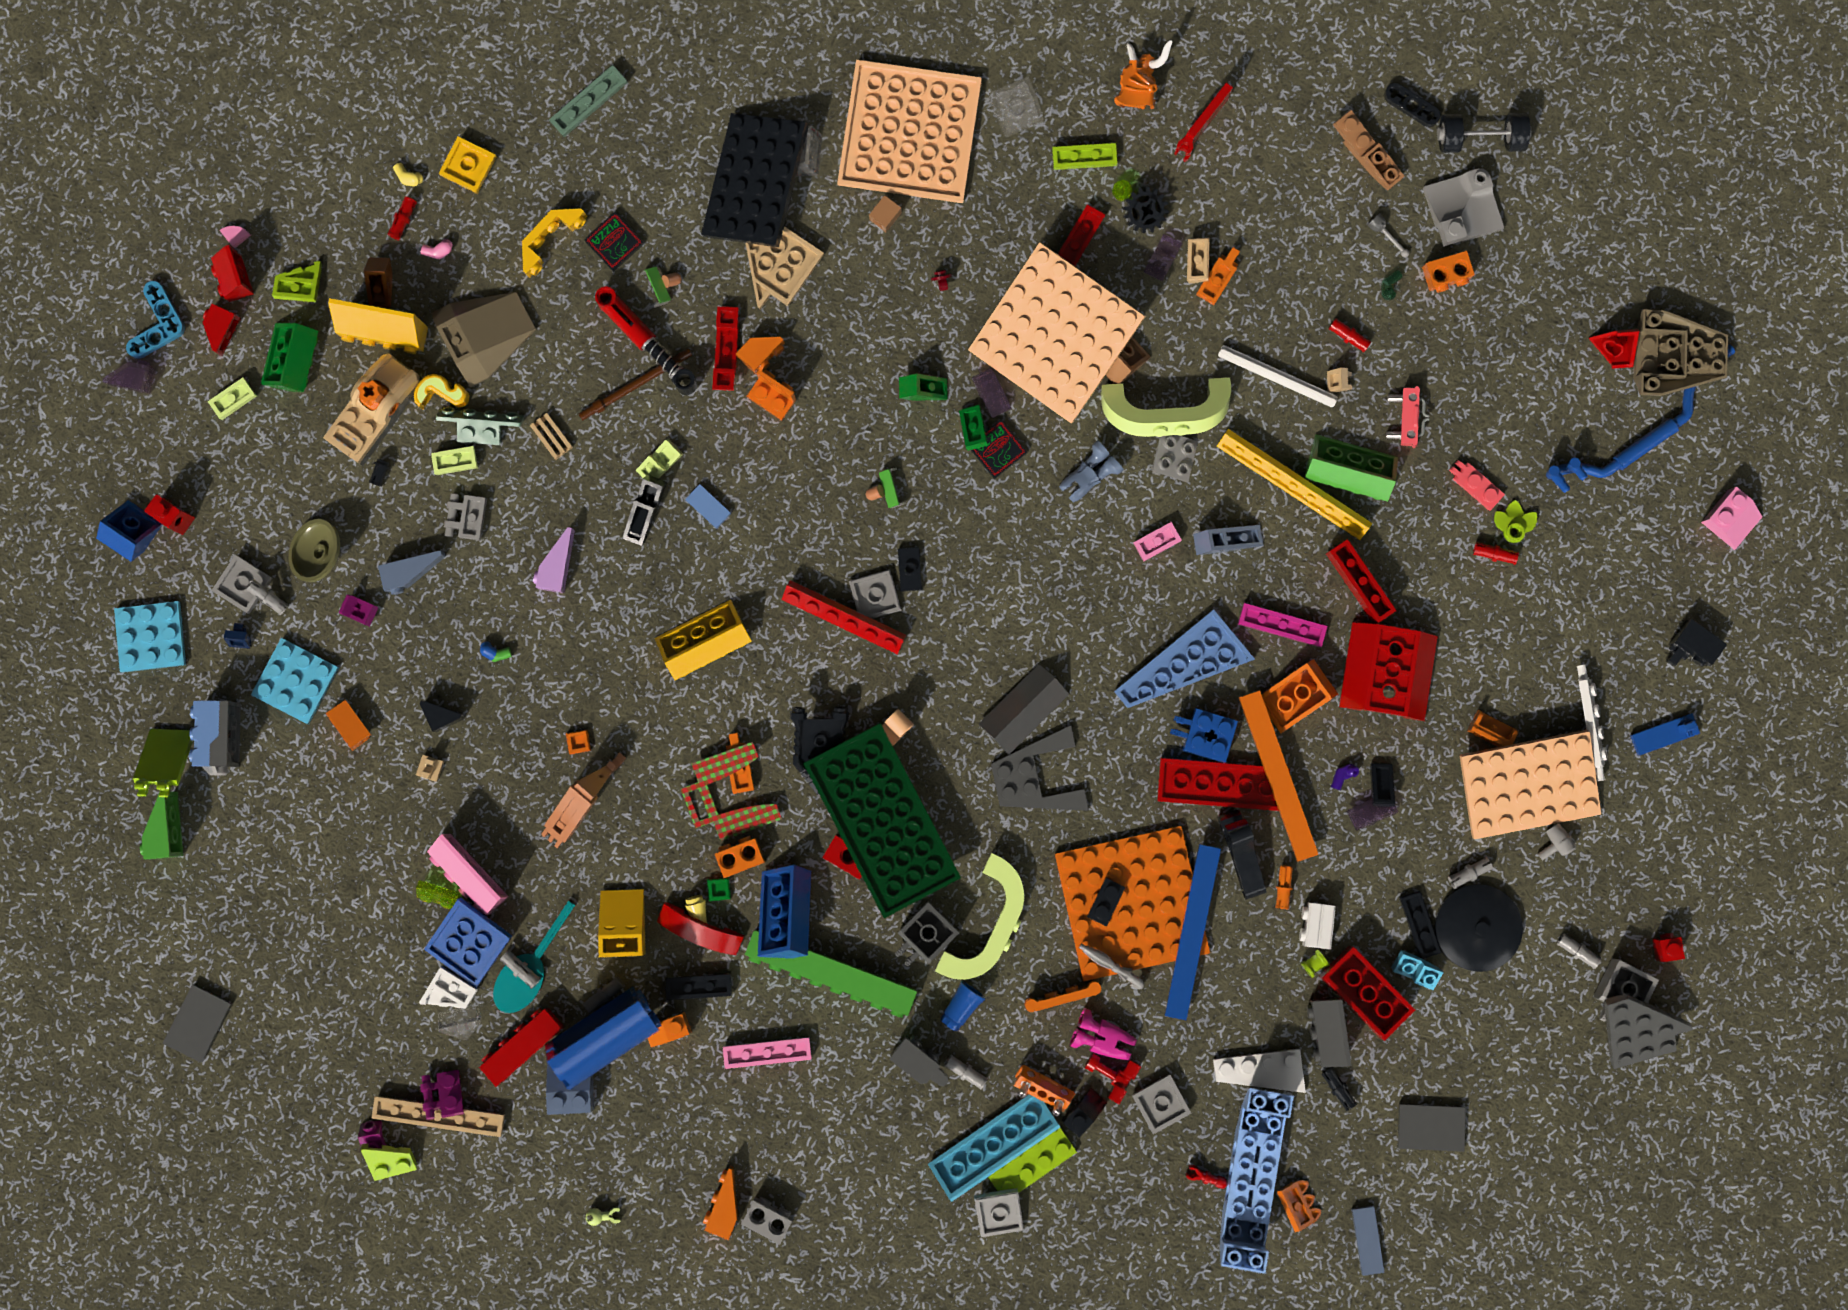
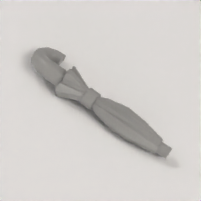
[1079,943,1144,989]

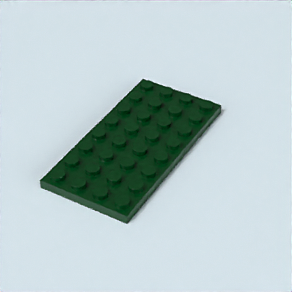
[803,723,961,918]

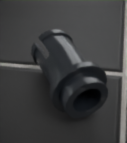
[369,459,391,487]

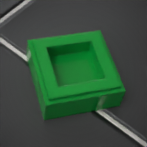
[707,878,731,901]

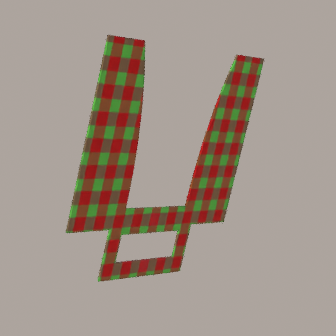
[680,742,782,841]

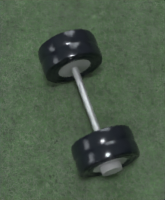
[1437,112,1532,153]

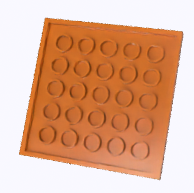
[1055,826,1210,981]

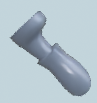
[1059,440,1124,503]

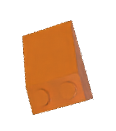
[1261,659,1338,733]

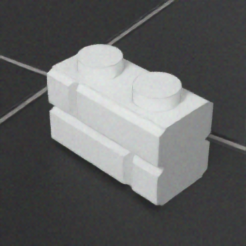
[1299,902,1336,949]

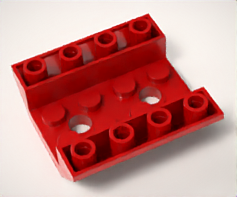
[1339,622,1438,721]

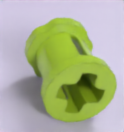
[1300,950,1330,978]

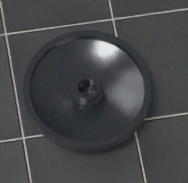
[1434,884,1523,972]

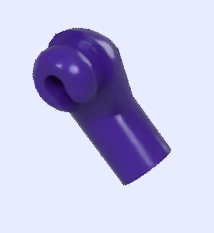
[1331,764,1359,791]

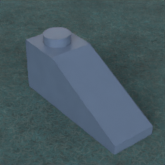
[1193,525,1263,555]
[378,550,446,595]

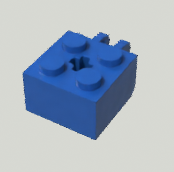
[1170,709,1238,763]

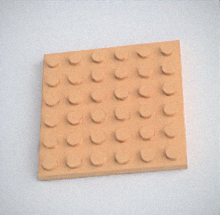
[837,60,982,203]
[968,242,1146,423]

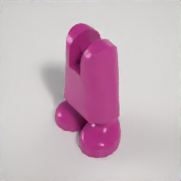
[1070,1008,1137,1060]

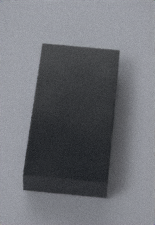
[1370,763,1395,807]

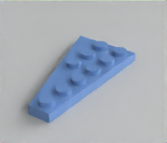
[1114,610,1255,708]

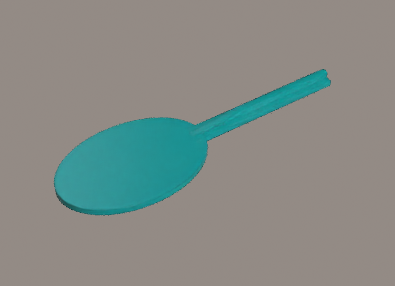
[493,900,575,1013]

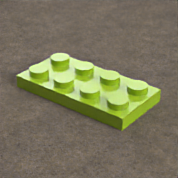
[988,1127,1077,1193]

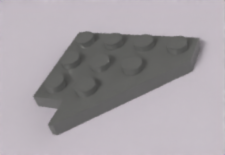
[1604,994,1693,1069]

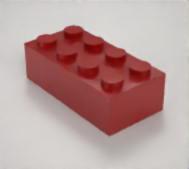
[1319,945,1415,1041]

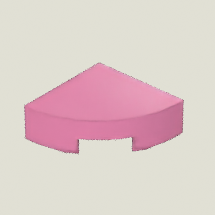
[220,226,251,248]

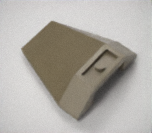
[431,292,536,388]
[1633,309,1728,396]

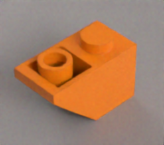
[736,337,785,374]

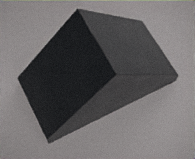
[420,700,465,732]

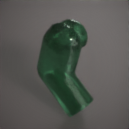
[1381,269,1403,300]

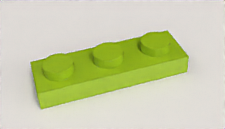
[1052,143,1117,170]

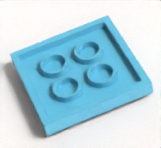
[114,601,186,673]
[251,638,340,724]

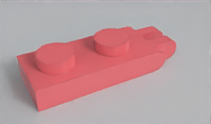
[1449,460,1505,511]

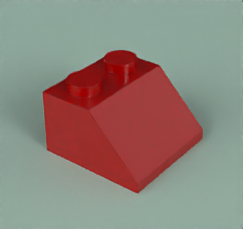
[211,245,254,302]

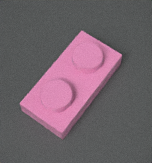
[1133,522,1182,562]

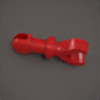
[1185,1164,1228,1189]

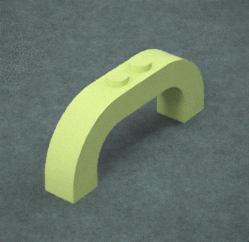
[1101,378,1231,437]
[935,853,1024,979]

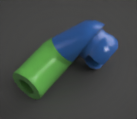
[480,641,512,662]

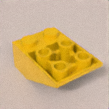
[598,889,646,957]

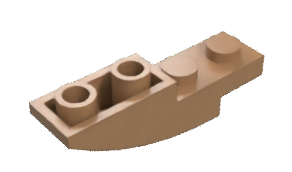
[1333,110,1405,190]

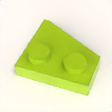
[272,261,322,302]
[361,1143,417,1181]

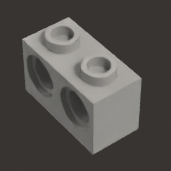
[741,1197,793,1245]

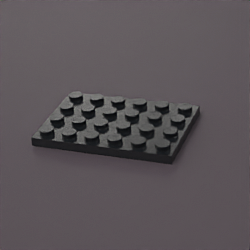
[701,113,809,247]

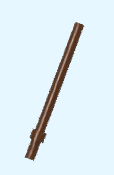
[578,348,692,421]

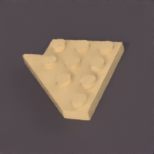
[746,226,824,310]

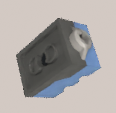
[189,701,241,776]

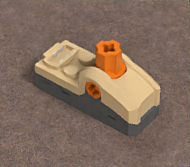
[323,353,422,466]

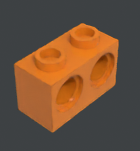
[1422,251,1475,293]
[714,836,765,878]

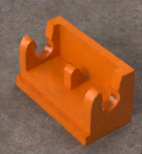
[326,700,371,751]
[1467,710,1519,747]

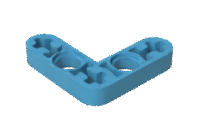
[126,281,185,359]

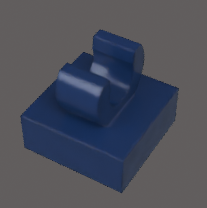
[224,623,251,649]

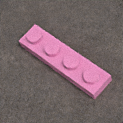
[723,1037,812,1069]

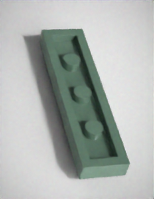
[549,65,628,137]

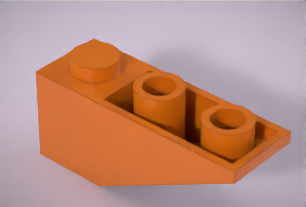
[703,1165,738,1240]

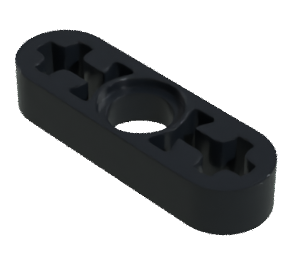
[1384,83,1441,127]

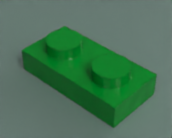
[959,405,988,451]

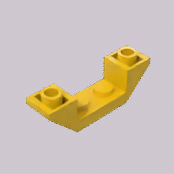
[522,209,587,278]

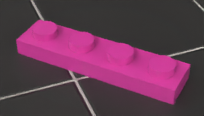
[1238,603,1327,648]

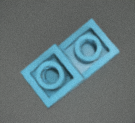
[1391,950,1444,990]

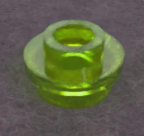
[1112,180,1132,202]

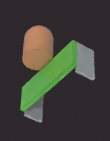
[640,267,682,307]
[866,468,906,508]

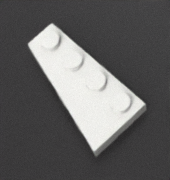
[1213,1049,1306,1093]

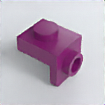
[339,594,379,627]
[358,1120,386,1149]

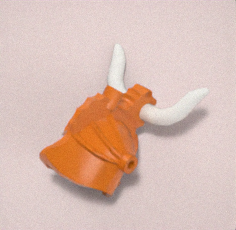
[1114,40,1172,109]

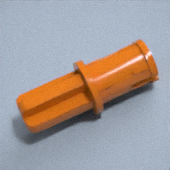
[1275,865,1293,909]

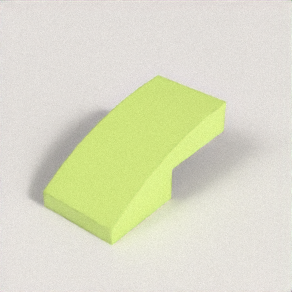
[636,439,683,479]

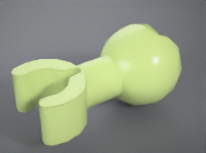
[585,1207,621,1226]

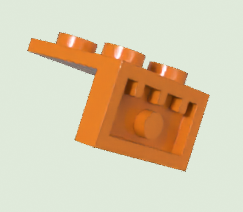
[747,369,796,421]

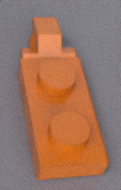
[1196,247,1240,306]
[726,733,755,794]

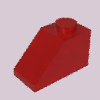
[202,304,241,356]

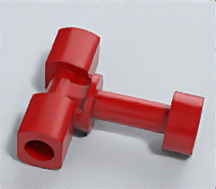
[1084,1053,1141,1104]

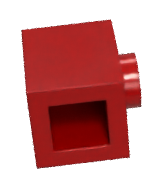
[1652,933,1685,962]

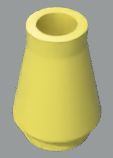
[685,895,707,923]

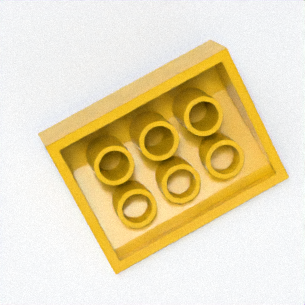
[328,298,428,354]

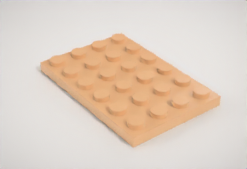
[1459,730,1601,839]

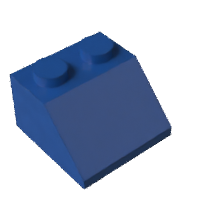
[96,500,163,562]

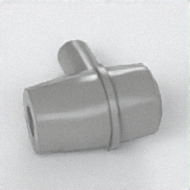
[1537,823,1576,861]

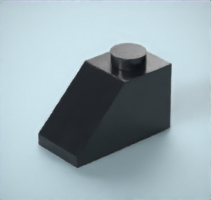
[1062,1088,1107,1138]

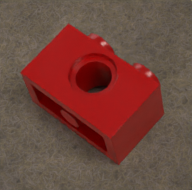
[822,835,862,880]

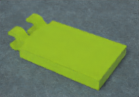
[133,729,193,797]

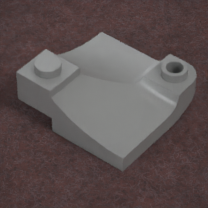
[1423,168,1504,246]

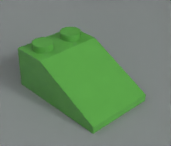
[140,792,183,860]

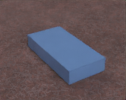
[685,484,731,529]

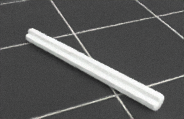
[1218,345,1338,407]

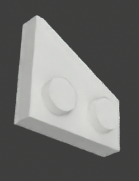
[419,966,478,1009]

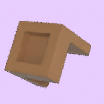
[869,196,902,232]

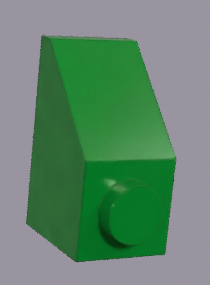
[899,374,947,401]

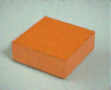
[566,730,591,755]

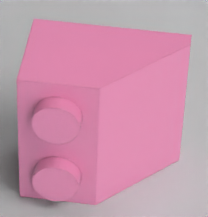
[1701,487,1762,550]

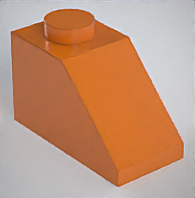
[648,1012,692,1047]

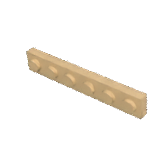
[371,1096,505,1137]

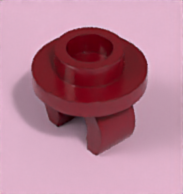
[931,270,952,291]

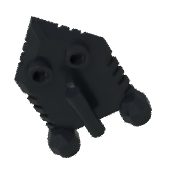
[790,706,849,795]

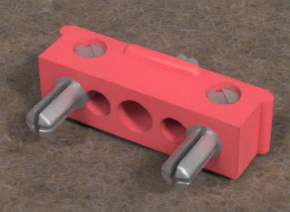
[1386,386,1429,448]

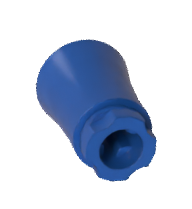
[940,981,986,1031]

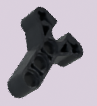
[1217,810,1267,900]

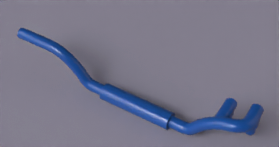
[1546,344,1735,493]

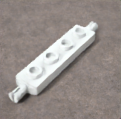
[1577,665,1608,781]

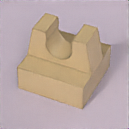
[1327,368,1352,393]
[416,755,444,782]

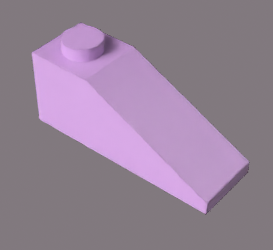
[533,527,575,593]

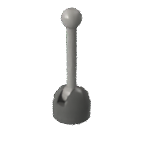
[1367,213,1409,257]

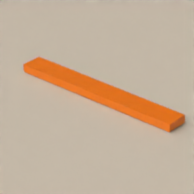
[1239,690,1319,862]

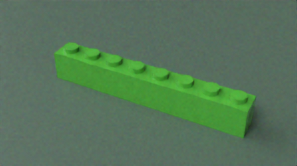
[745,929,917,1018]

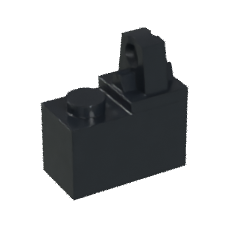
[1666,619,1727,667]

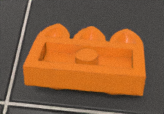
[1276,1180,1321,1232]

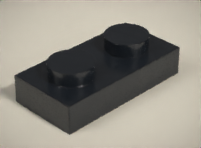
[1087,878,1125,927]

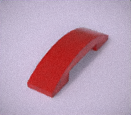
[712,306,739,391]
[657,902,745,955]

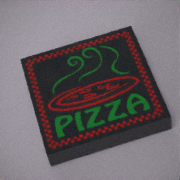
[584,212,644,272]
[971,420,1028,480]

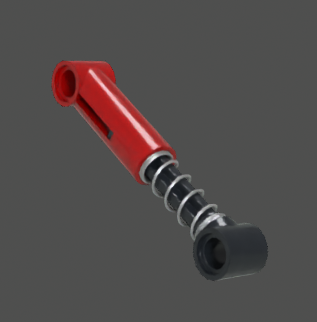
[595,286,697,395]

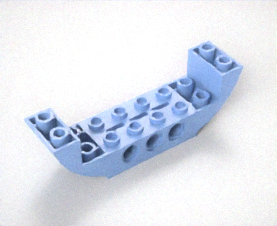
[1220,1088,1294,1274]

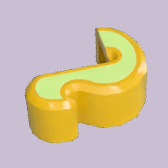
[414,374,470,410]

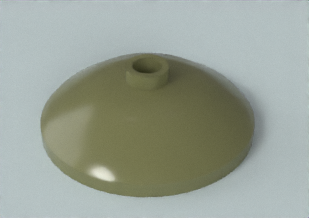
[288,519,340,582]

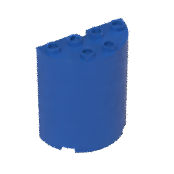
[545,986,662,1090]

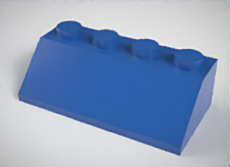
[758,865,811,959]

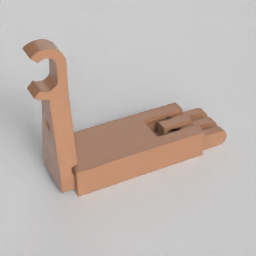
[541,752,626,849]

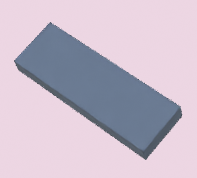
[1351,1205,1384,1276]

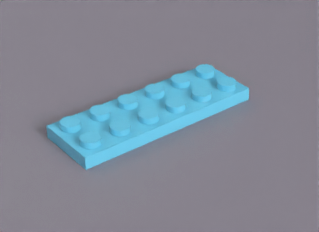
[928,1094,1060,1201]

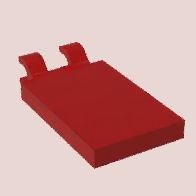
[1174,82,1233,162]

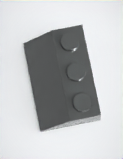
[1307,996,1352,1067]

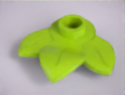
[1494,500,1537,543]

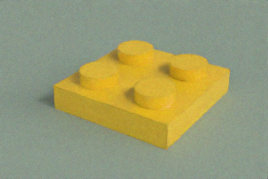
[438,136,497,194]

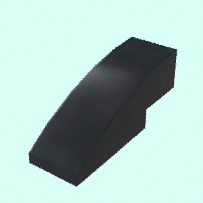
[622,474,667,546]

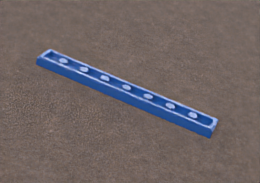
[1164,844,1221,1020]

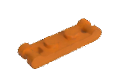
[1024,980,1101,1012]

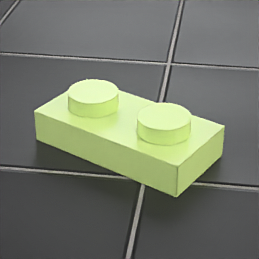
[208,378,257,420]
[431,446,478,475]

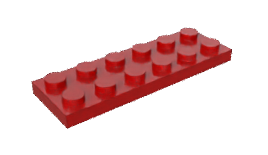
[1157,758,1290,811]

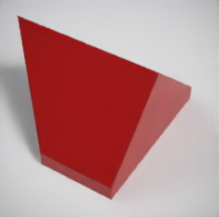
[1589,329,1639,369]

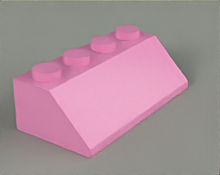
[427,834,509,915]

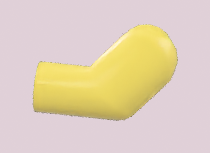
[393,163,423,186]

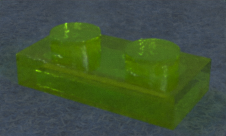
[416,880,461,909]

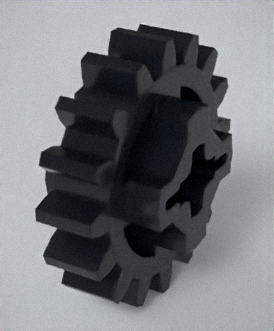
[1122,186,1169,233]

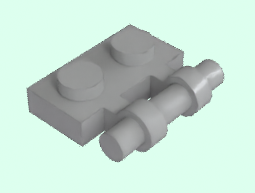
[444,494,487,541]

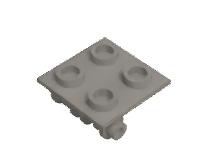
[1151,435,1198,482]

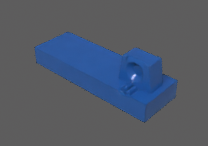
[1630,713,1700,756]

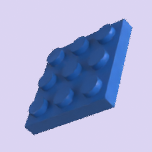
[424,897,512,988]

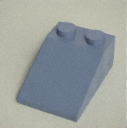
[546,1063,594,1115]

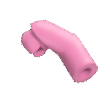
[421,239,453,259]

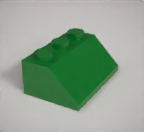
[260,323,318,393]

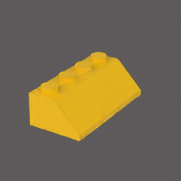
[655,600,752,680]

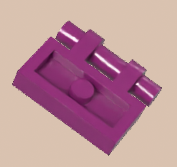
[420,1070,464,1120]

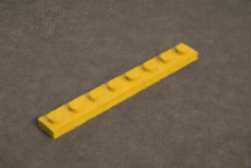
[1217,429,1372,540]

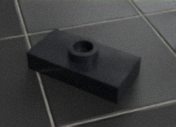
[898,547,922,592]

